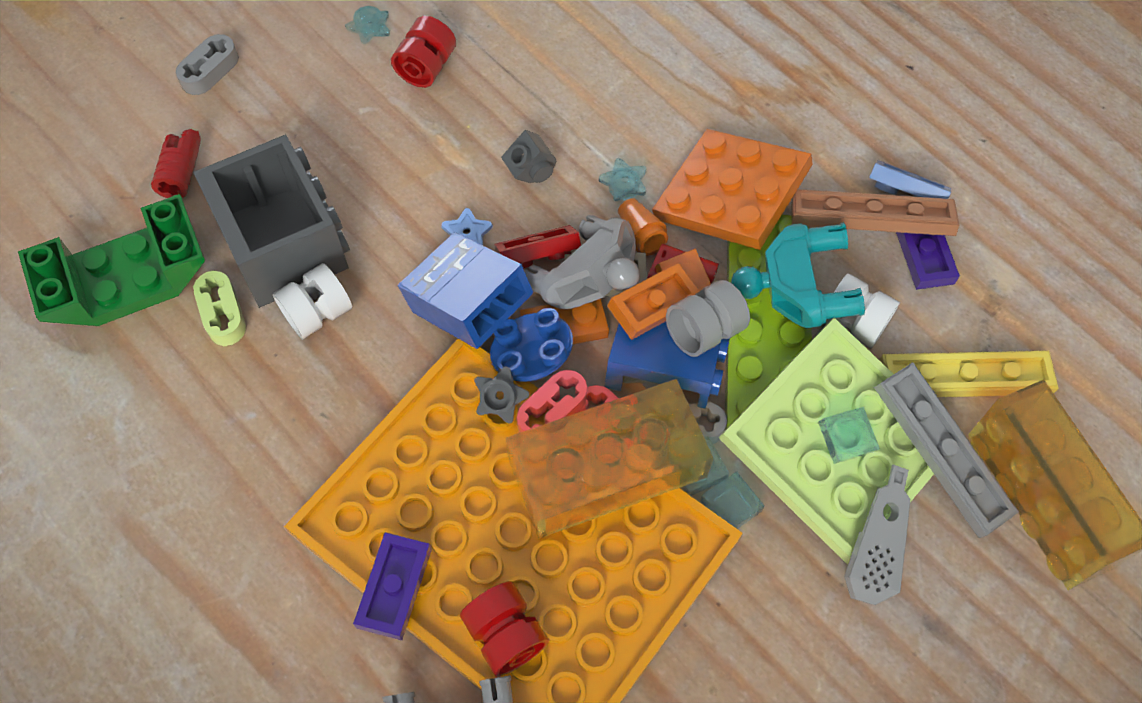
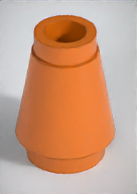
[618,198,668,256]

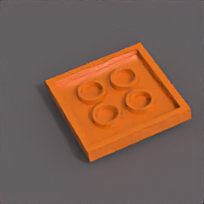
[652,129,813,250]

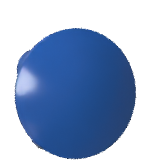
[490,308,573,382]

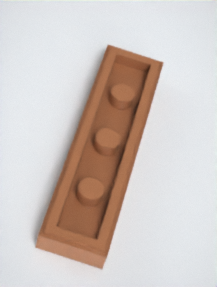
[791,189,959,236]

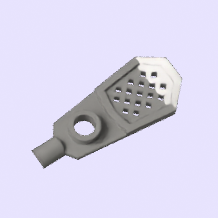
[844,465,910,605]

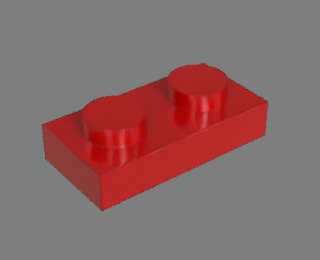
[494,225,581,269]

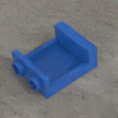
[604,321,730,409]

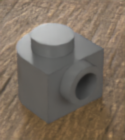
[501,130,556,183]

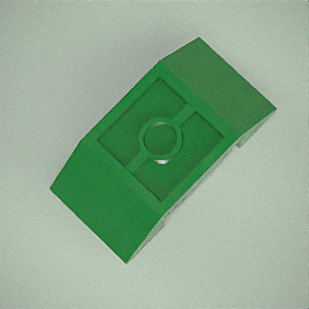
[18,194,205,326]

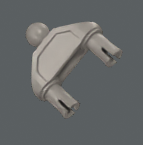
[525,215,640,309]

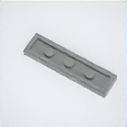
[874,362,1019,538]

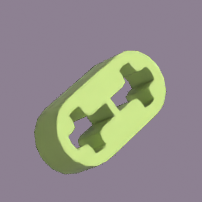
[193,271,246,346]

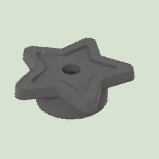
[474,366,529,424]

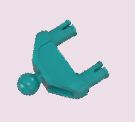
[731,223,865,328]

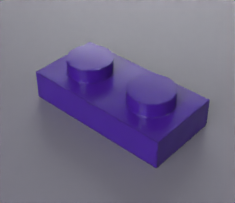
[896,232,960,290]
[353,532,432,640]

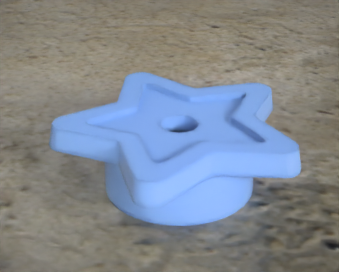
[441,208,493,246]

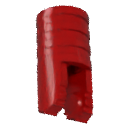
[151,129,201,198]

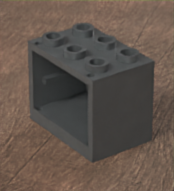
[193,134,350,308]

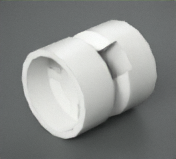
[272,263,353,340]
[826,273,900,349]

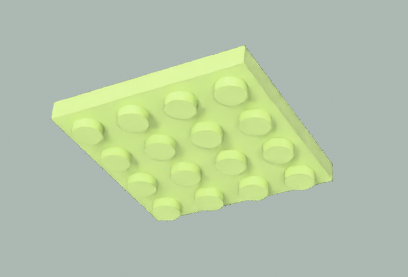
[719,318,934,565]

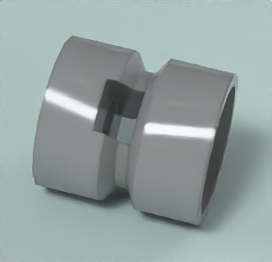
[666,280,750,357]

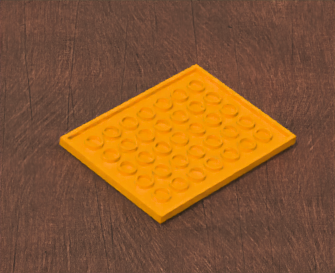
[284,339,743,703]

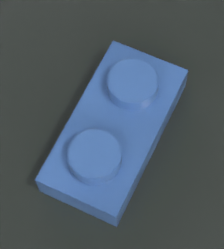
[869,160,951,199]

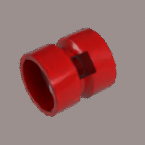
[391,16,456,88]
[460,581,549,677]

